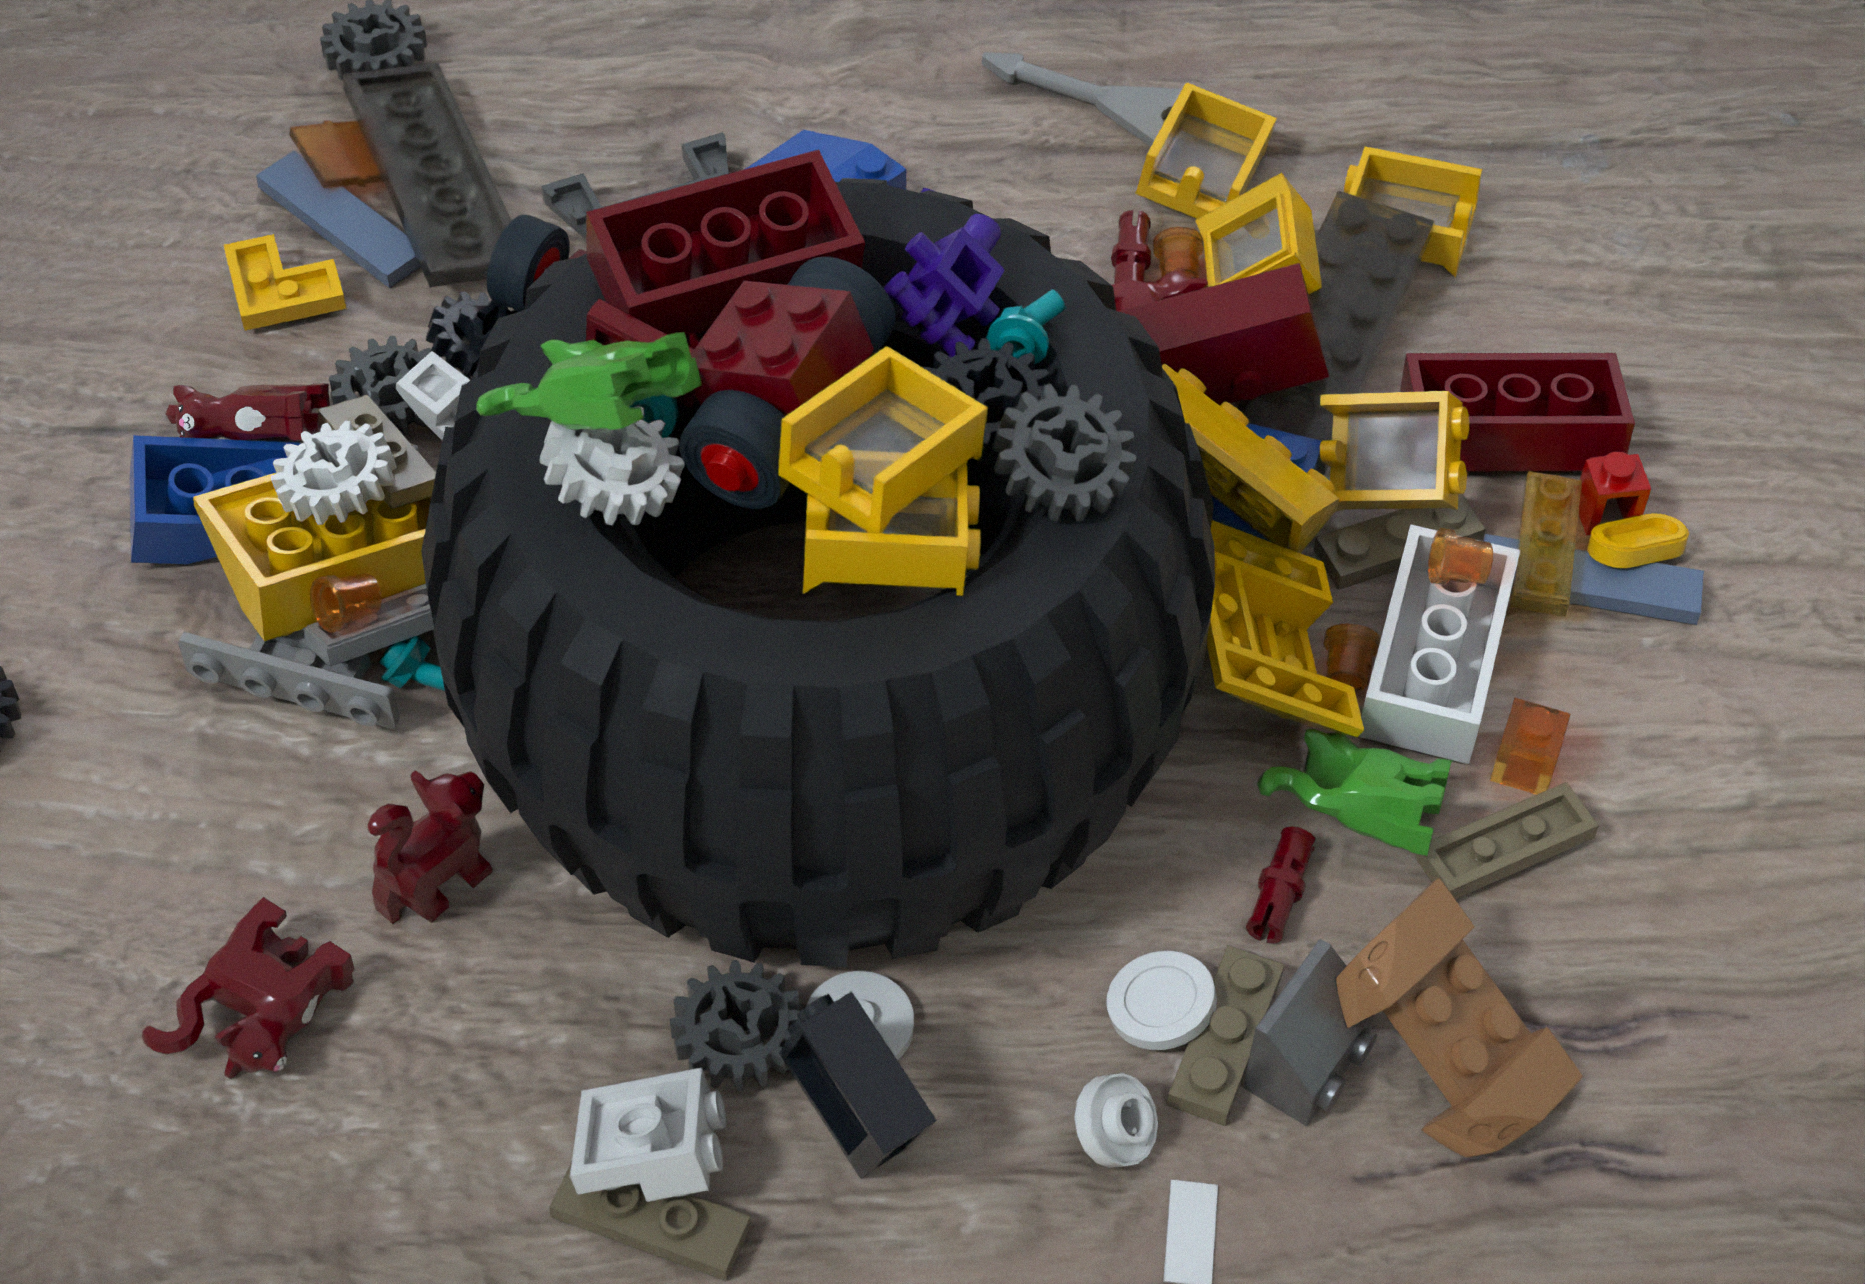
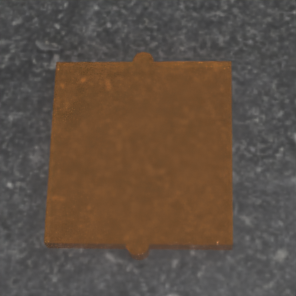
[289,120,400,188]

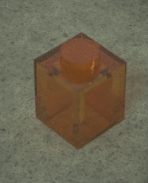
[1490,697,1571,795]

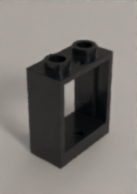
[779,991,937,1179]

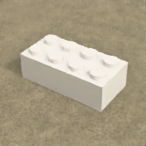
[1358,524,1520,764]

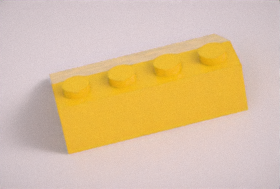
[1162,364,1339,553]
[193,473,431,641]

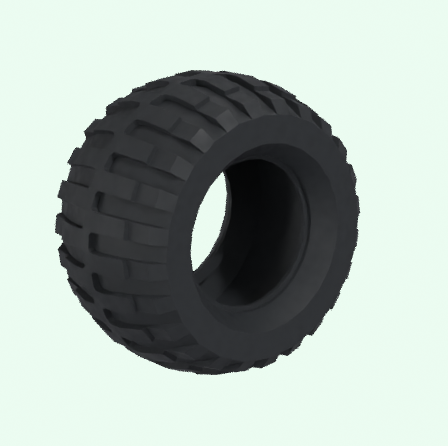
[421,178,1215,967]

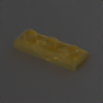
[1510,471,1582,617]

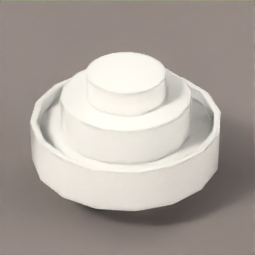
[1075,1073,1158,1168]

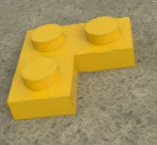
[223,234,347,331]

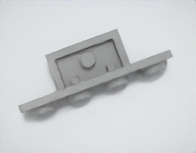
[178,631,400,729]

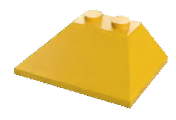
[1207,520,1364,737]

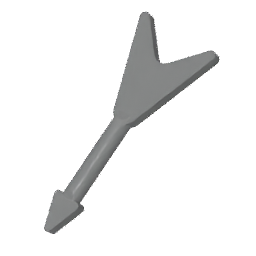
[982,52,1182,162]

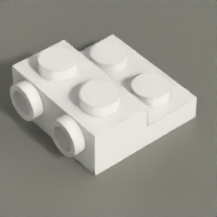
[570,1068,726,1202]

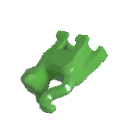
[476,332,702,430]
[1257,729,1452,856]

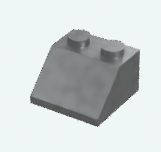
[1243,939,1377,1126]

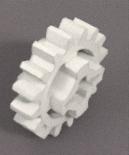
[540,406,685,525]
[271,421,397,525]

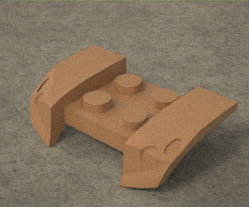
[1336,878,1583,1158]

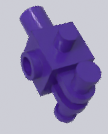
[884,214,1005,357]

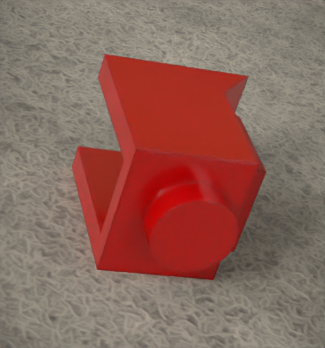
[1570,452,1651,536]

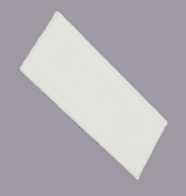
[1164,1180,1218,1284]

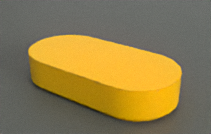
[1587,513,1689,568]

